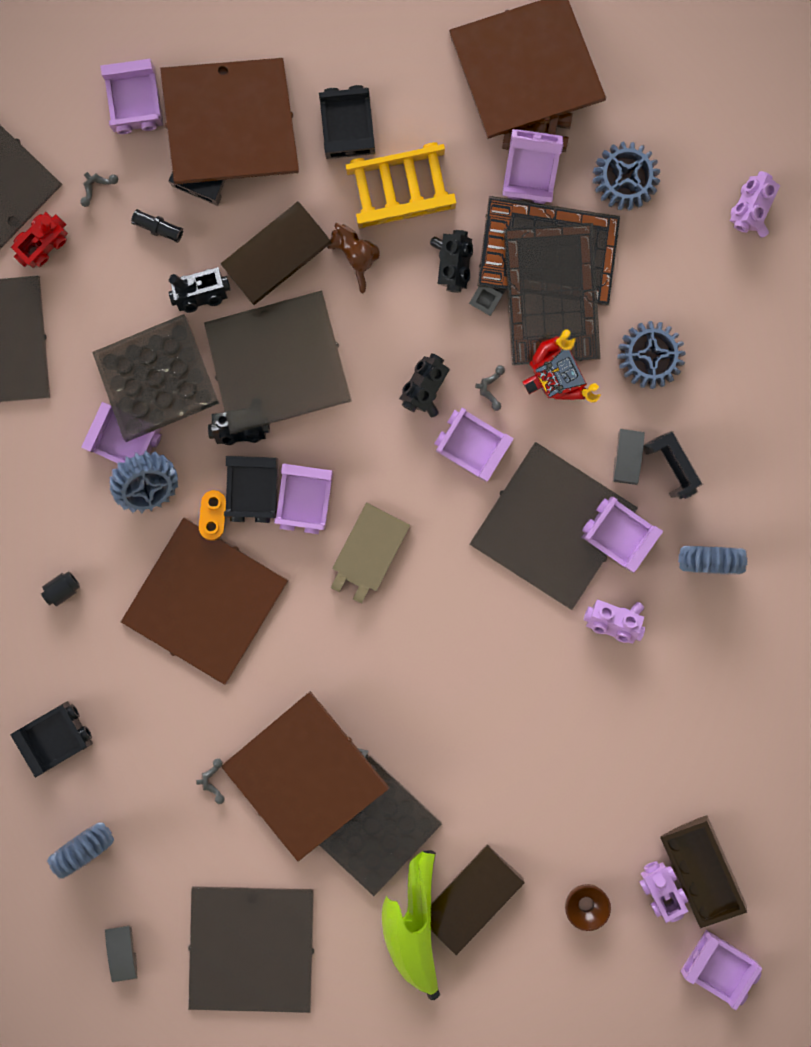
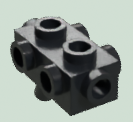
[430,230,473,293]
[168,267,231,313]
[399,353,450,418]
[208,399,270,446]

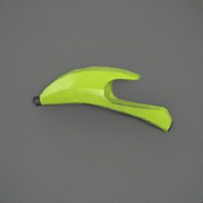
[382,850,440,1000]

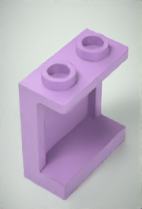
[100,59,163,134]
[503,129,563,204]
[81,402,162,463]
[434,408,514,482]
[274,463,333,534]
[582,497,663,573]
[680,930,762,1010]

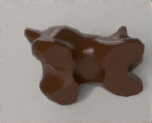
[327,223,380,294]

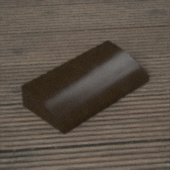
[220,201,332,305]
[660,815,747,928]
[431,844,525,956]

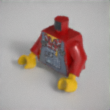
[522,330,601,403]

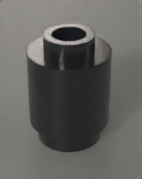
[41,571,80,607]

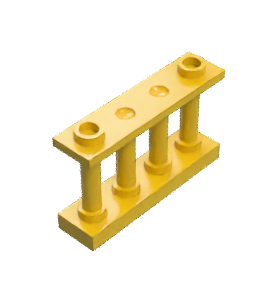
[346,142,456,229]

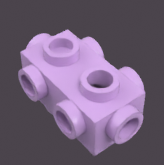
[730,171,780,238]
[583,599,645,644]
[639,861,688,923]

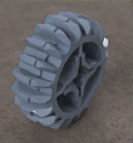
[592,142,660,211]
[617,321,686,389]
[109,450,178,513]
[678,546,748,574]
[47,823,114,878]

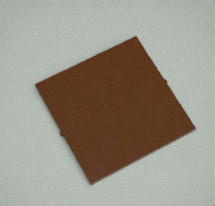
[449,0,606,139]
[160,58,299,184]
[121,517,289,685]
[221,691,389,862]

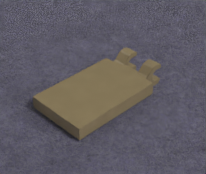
[331,502,410,604]

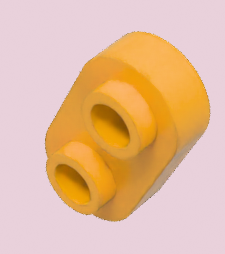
[199,490,226,541]

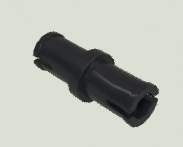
[131,209,183,243]

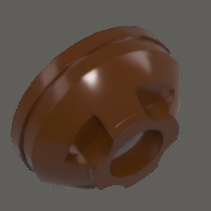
[565,884,611,931]

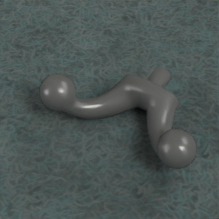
[80,172,118,207]
[475,365,505,411]
[196,758,225,804]

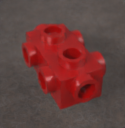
[11,212,68,268]

